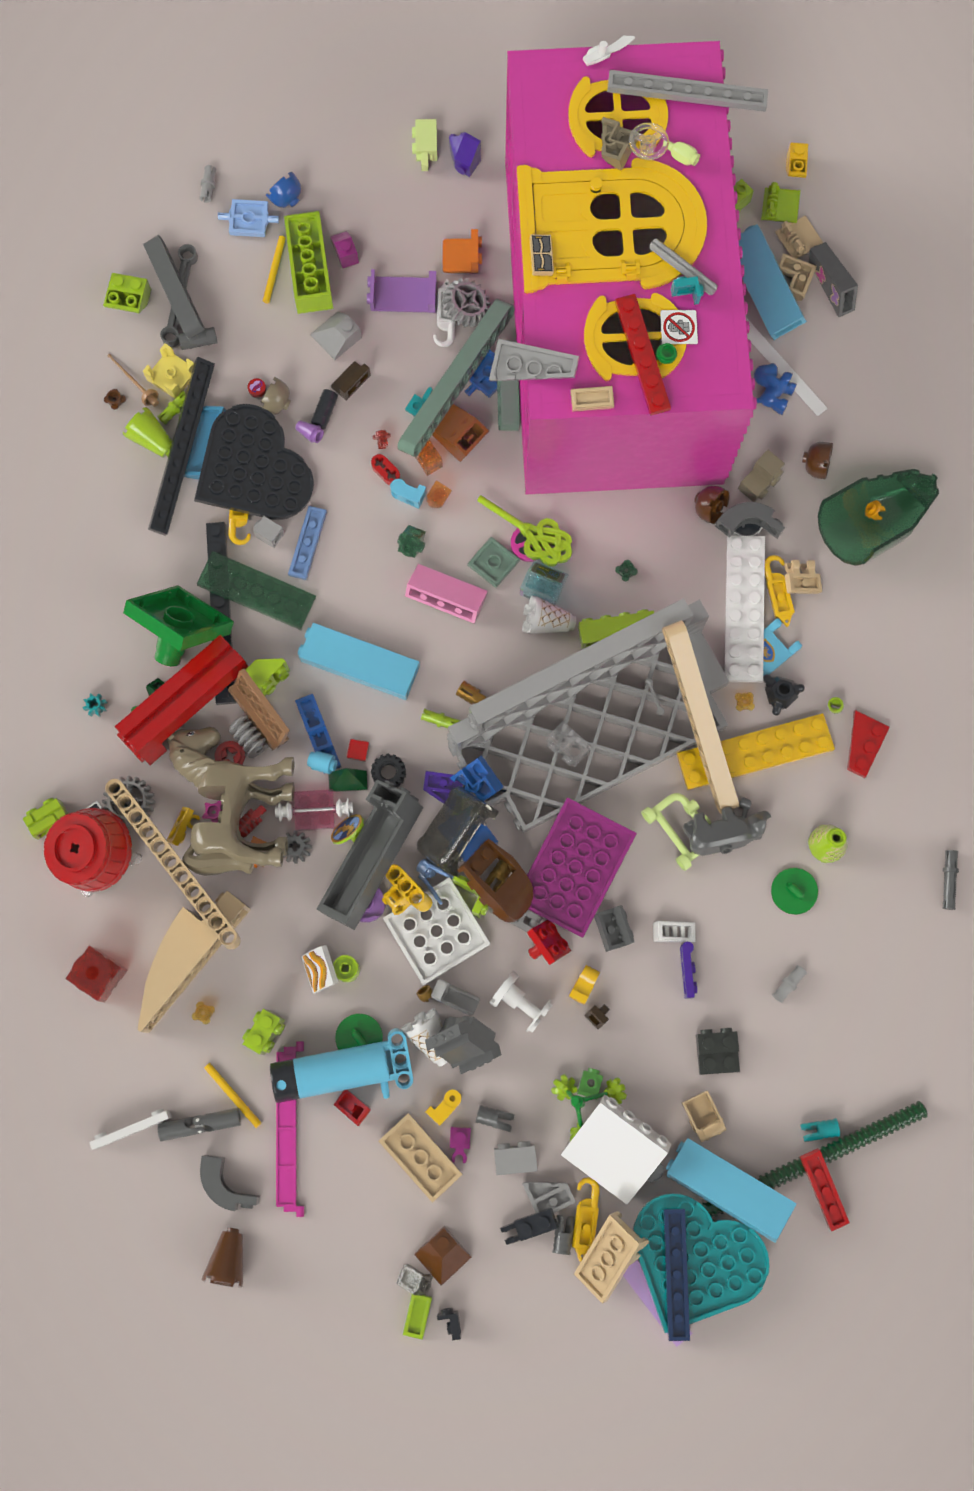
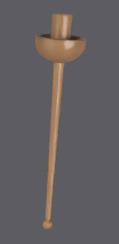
[107,354,159,407]

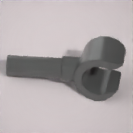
[739,797,752,818]

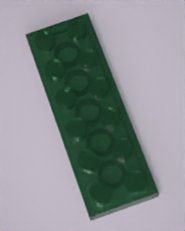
[197,551,316,630]

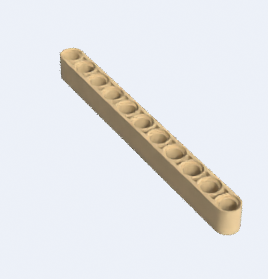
[662,620,739,814]
[105,779,241,950]

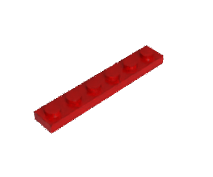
[615,294,671,416]

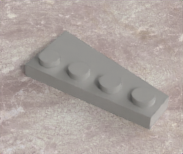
[489,339,580,381]

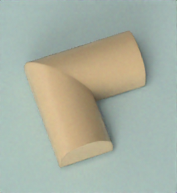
[779,253,817,301]

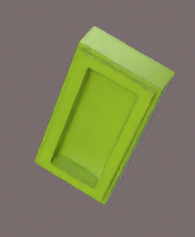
[403,1292,432,1340]

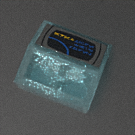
[520,561,569,605]

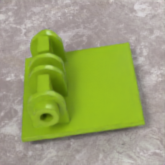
[761,182,801,223]

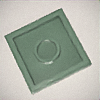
[467,537,520,588]

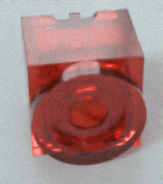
[65,945,128,1003]

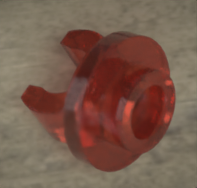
[372,430,391,449]

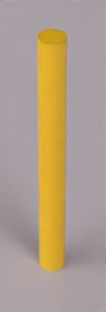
[262,235,286,304]
[204,1063,262,1128]

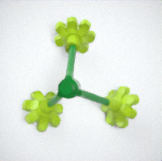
[551,1074,627,1141]

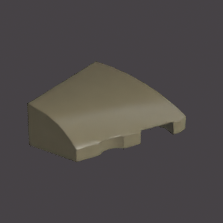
[602,117,640,170]

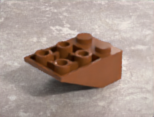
[432,404,489,462]

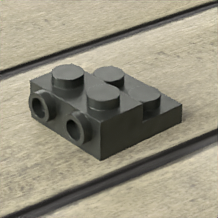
[696,1028,740,1075]

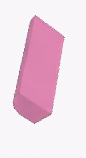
[405,564,488,623]

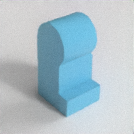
[390,479,427,509]

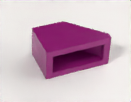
[330,231,359,269]

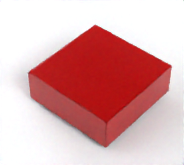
[347,739,370,762]

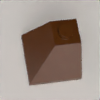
[414,1226,472,1286]

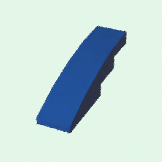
[295,694,341,774]

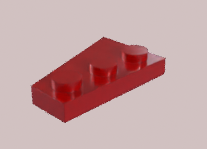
[847,710,890,778]

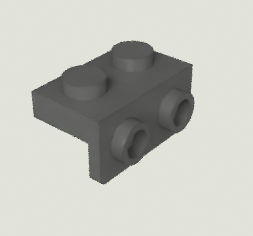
[594,905,634,952]

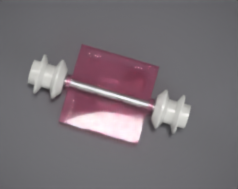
[275,789,353,831]

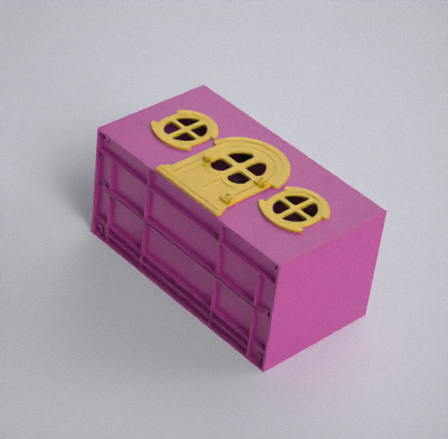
[505,41,757,495]

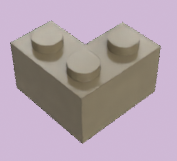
[738,450,785,502]

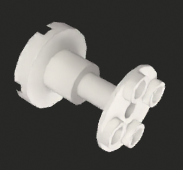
[489,971,552,1032]

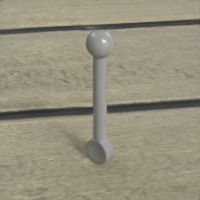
[645,678,665,716]

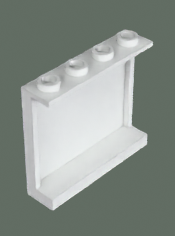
[561,1095,671,1204]

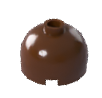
[802,442,833,480]
[694,486,730,524]

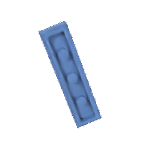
[288,506,327,580]

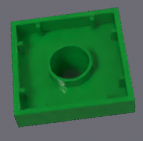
[123,585,234,667]

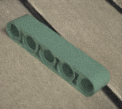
[496,341,520,431]

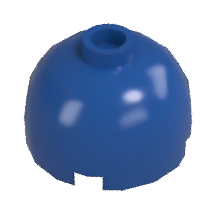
[266,172,302,208]

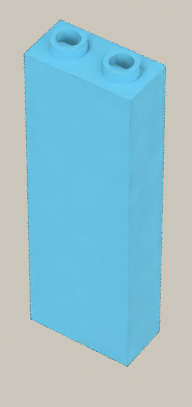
[738,224,807,340]
[298,623,420,700]
[666,1138,797,1243]

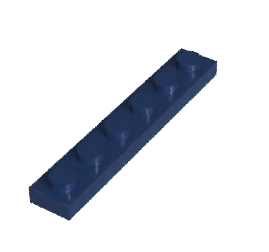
[663,1209,690,1341]

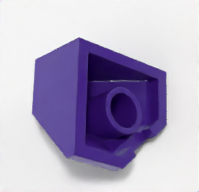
[449,132,481,177]

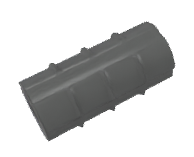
[178,327,218,350]

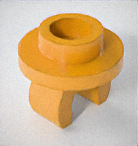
[865,500,886,520]

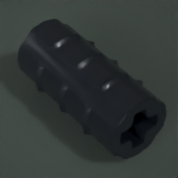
[311,389,338,430]

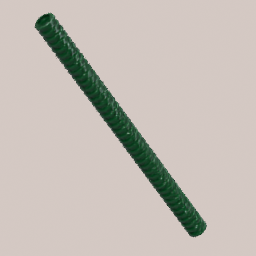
[702,1101,928,1218]

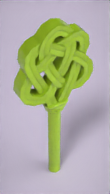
[477,495,572,567]

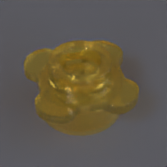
[735,692,755,712]
[192,1001,215,1025]

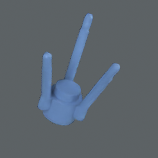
[416,859,454,905]

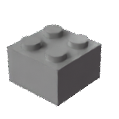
[494,1141,537,1175]

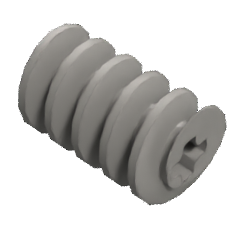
[229,715,268,758]

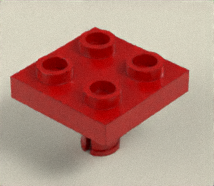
[526,920,571,965]

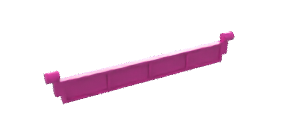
[276,1041,304,1217]

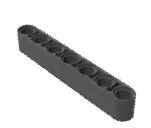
[143,235,205,339]

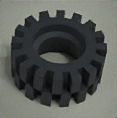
[371,753,406,788]

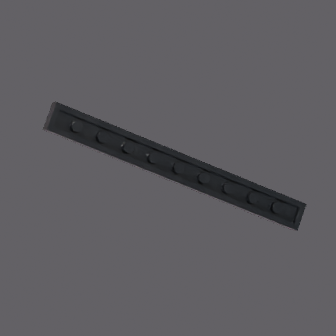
[148,357,215,536]
[206,522,236,705]

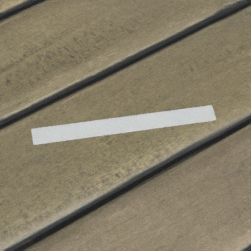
[746,318,828,416]

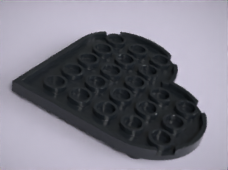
[194,404,314,520]

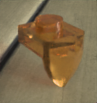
[426,480,453,508]

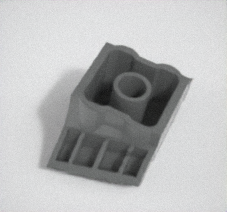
[425,1016,502,1074]

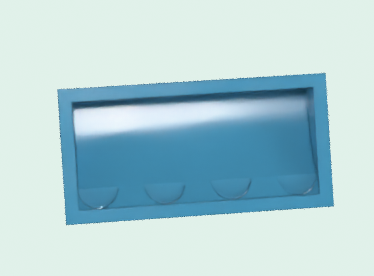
[184,406,226,480]

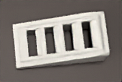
[653,921,696,943]

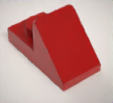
[333,1090,371,1126]

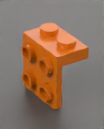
[443,229,482,273]

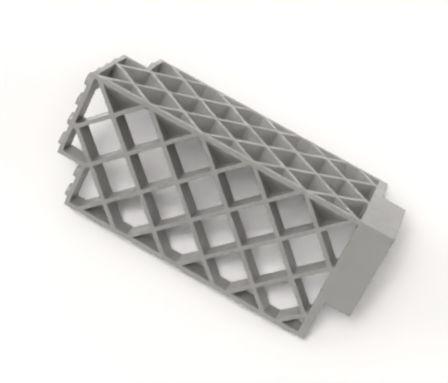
[447,598,729,833]

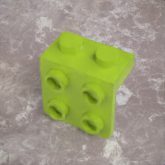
[452,875,489,919]

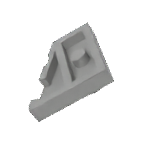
[522,1182,576,1213]

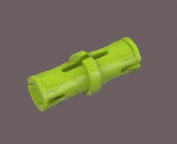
[157,391,186,425]
[421,708,461,728]

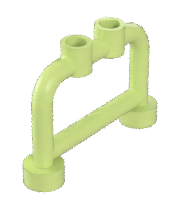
[641,793,711,871]

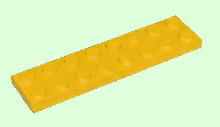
[676,713,835,791]

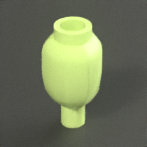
[664,140,700,166]

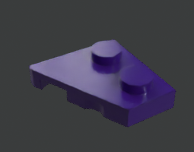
[423,771,463,813]

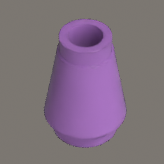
[295,420,324,443]

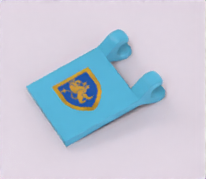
[763,618,802,676]

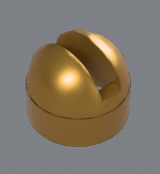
[416,985,433,1002]

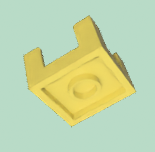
[143,343,194,399]

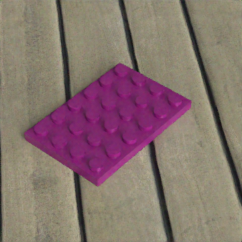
[527,797,637,938]

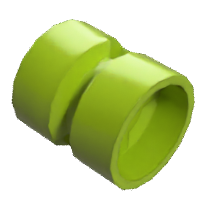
[333,955,360,983]

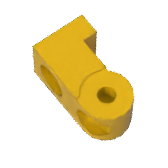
[568,965,600,1005]
[426,1090,461,1126]

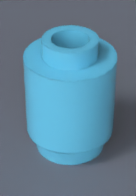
[307,751,337,774]

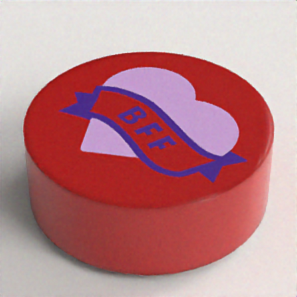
[247,378,266,398]

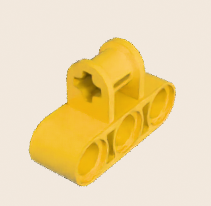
[382,864,432,915]

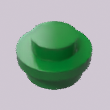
[656,343,677,364]

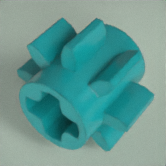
[83,693,108,717]

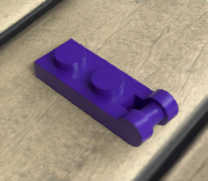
[680,941,698,999]

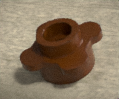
[104,389,126,410]

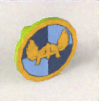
[331,814,364,844]

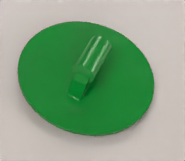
[771,868,818,915]
[335,1014,383,1050]

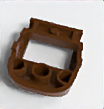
[457,839,533,922]

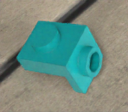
[670,276,704,305]

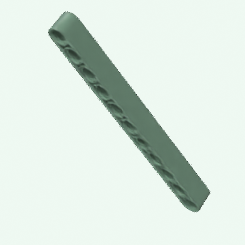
[397,299,514,457]

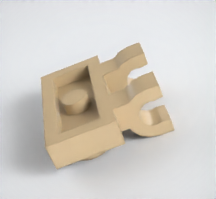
[784,560,822,594]

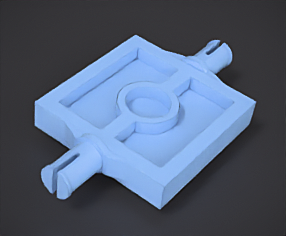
[218,199,279,237]

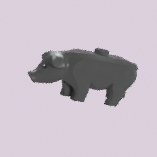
[683,807,771,856]

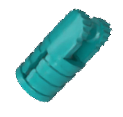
[800,1118,840,1142]

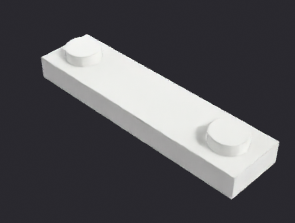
[89,1108,172,1150]

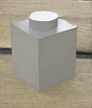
[253,516,285,548]

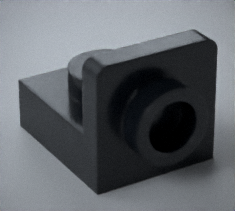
[437,1308,461,1341]

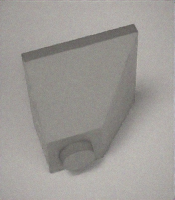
[311,312,362,360]

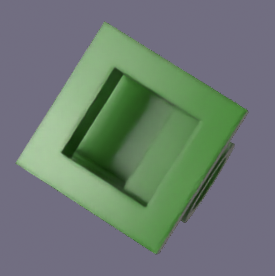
[577,1068,603,1100]

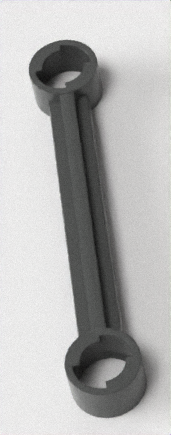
[160,244,198,348]

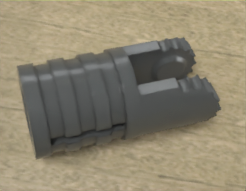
[475,1105,514,1132]
[552,1215,575,1255]

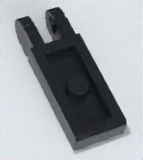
[500,1207,559,1245]

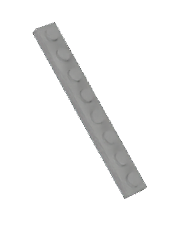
[607,70,768,112]

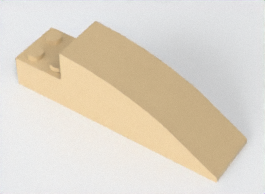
[137,891,251,1033]

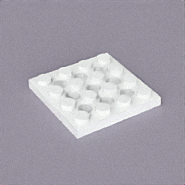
[383,877,491,986]

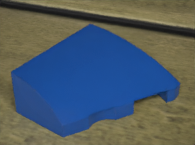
[450,755,504,801]

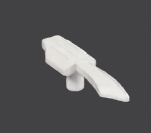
[583,35,635,66]

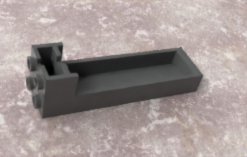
[317,780,424,930]

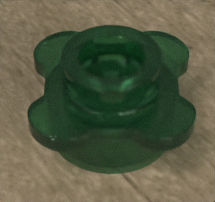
[615,560,638,582]

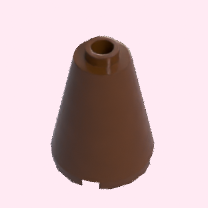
[202,1227,243,1288]

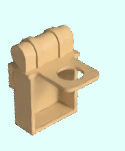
[681,1090,726,1143]

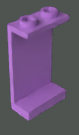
[367,269,437,313]

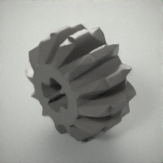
[284,830,312,864]

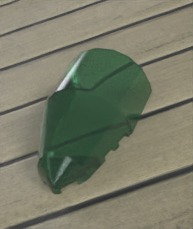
[817,469,939,566]

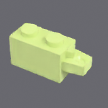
[412,119,437,171]

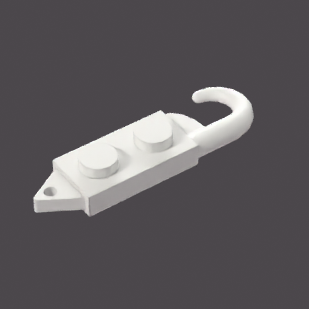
[433,279,456,347]

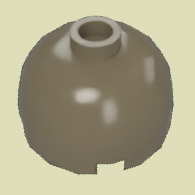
[259,376,291,415]

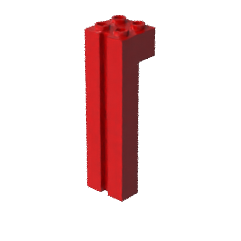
[114,635,249,765]

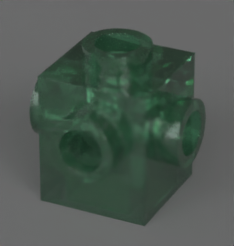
[397,525,426,558]

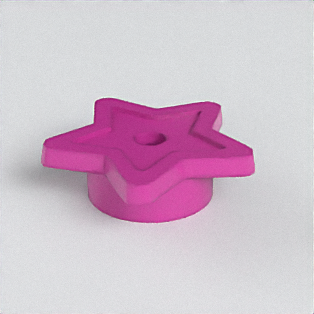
[202,801,222,823]

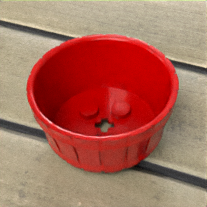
[44,808,132,892]

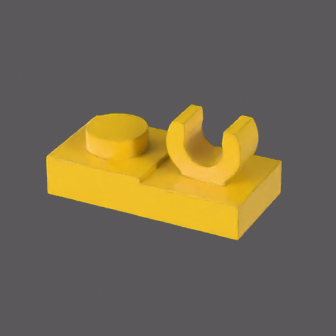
[167,807,200,846]

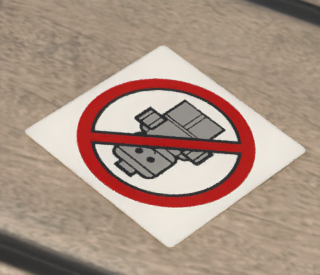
[660,310,698,344]

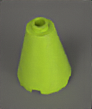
[122,407,173,458]

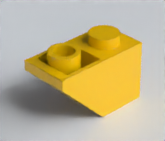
[786,142,808,178]

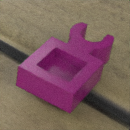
[450,1127,471,1163]

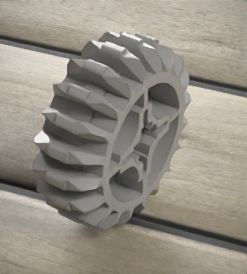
[442,278,490,328]
[102,776,155,828]

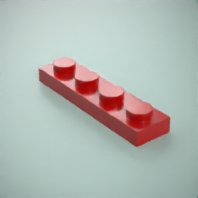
[799,1148,850,1232]

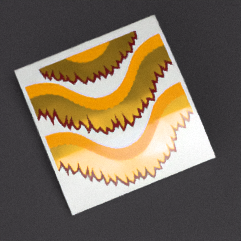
[301,945,339,994]

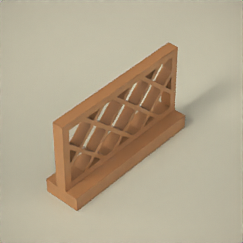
[228,669,290,751]

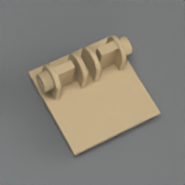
[775,215,823,258]

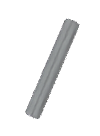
[649,238,718,295]

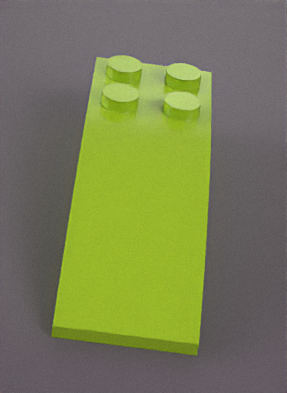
[284,211,334,314]

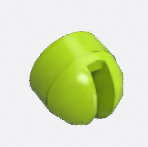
[828,697,844,714]

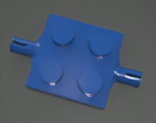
[465,350,497,398]

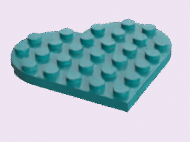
[633,1193,770,1334]

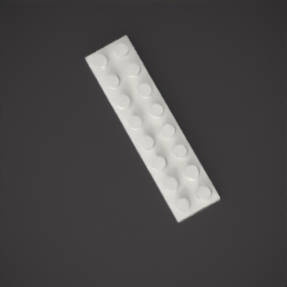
[725,536,765,683]

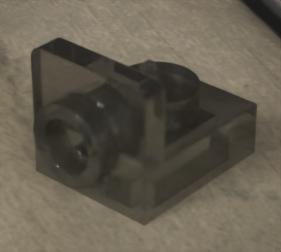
[396,1264,433,1295]

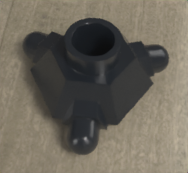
[763,674,805,716]

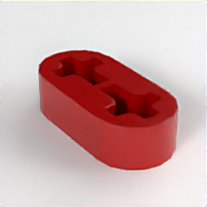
[371,454,400,485]

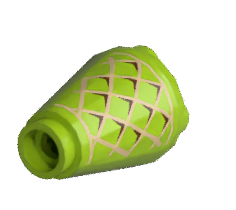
[808,824,848,863]

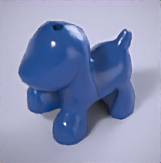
[754,363,797,415]

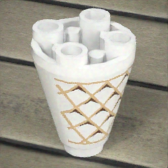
[522,596,576,634]
[401,1008,448,1067]

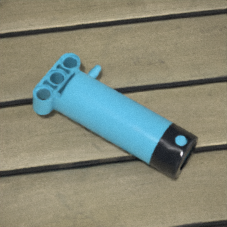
[270,1028,413,1103]

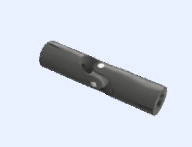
[158,1108,241,1141]

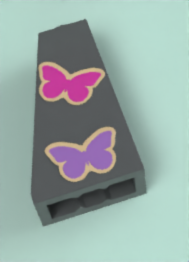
[808,242,858,317]

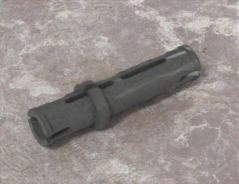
[942,850,959,910]

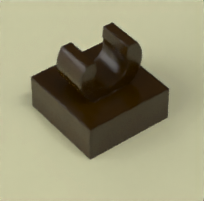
[584,1004,610,1029]

